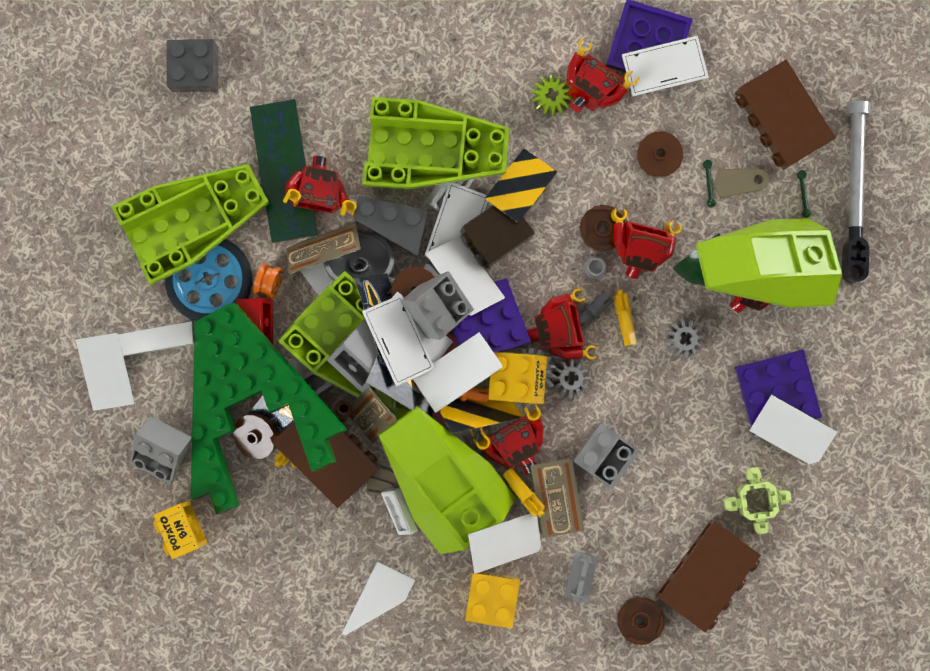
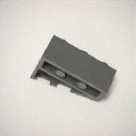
[354,196,429,259]

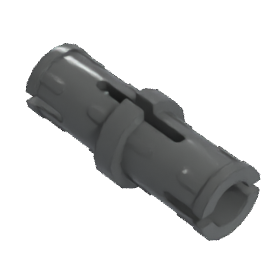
[578,290,614,331]

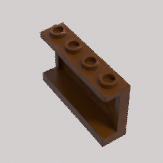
[735,59,836,171]
[270,420,379,508]
[656,520,761,633]

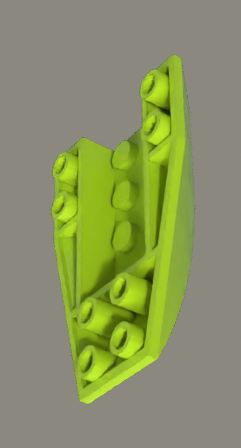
[362,97,510,189]
[111,164,269,286]
[695,219,842,308]
[278,271,410,420]
[378,406,516,554]

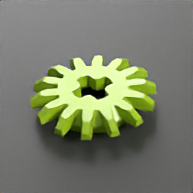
[531,75,573,116]

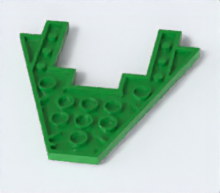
[190,303,347,515]

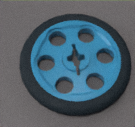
[165,239,252,321]

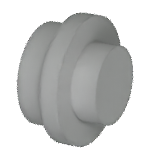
[584,256,607,279]

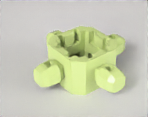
[723,467,792,534]

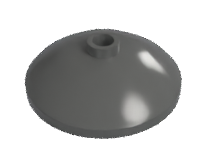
[324,231,394,280]

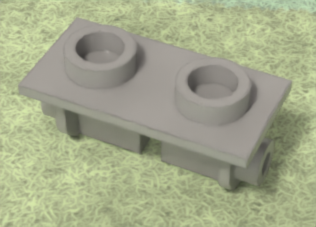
[564,551,598,603]

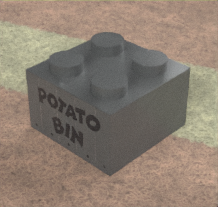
[167,39,218,92]

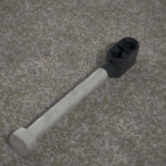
[842,101,871,284]

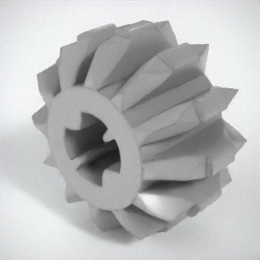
[664,319,705,359]
[551,359,591,399]

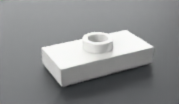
[381,488,418,535]

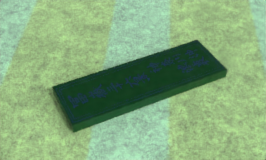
[250,99,318,243]

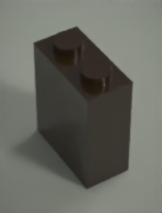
[460,205,535,269]

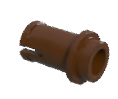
[332,401,352,423]

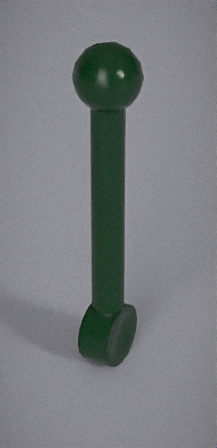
[703,160,716,208]
[797,170,811,218]

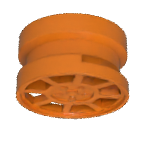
[253,263,283,300]

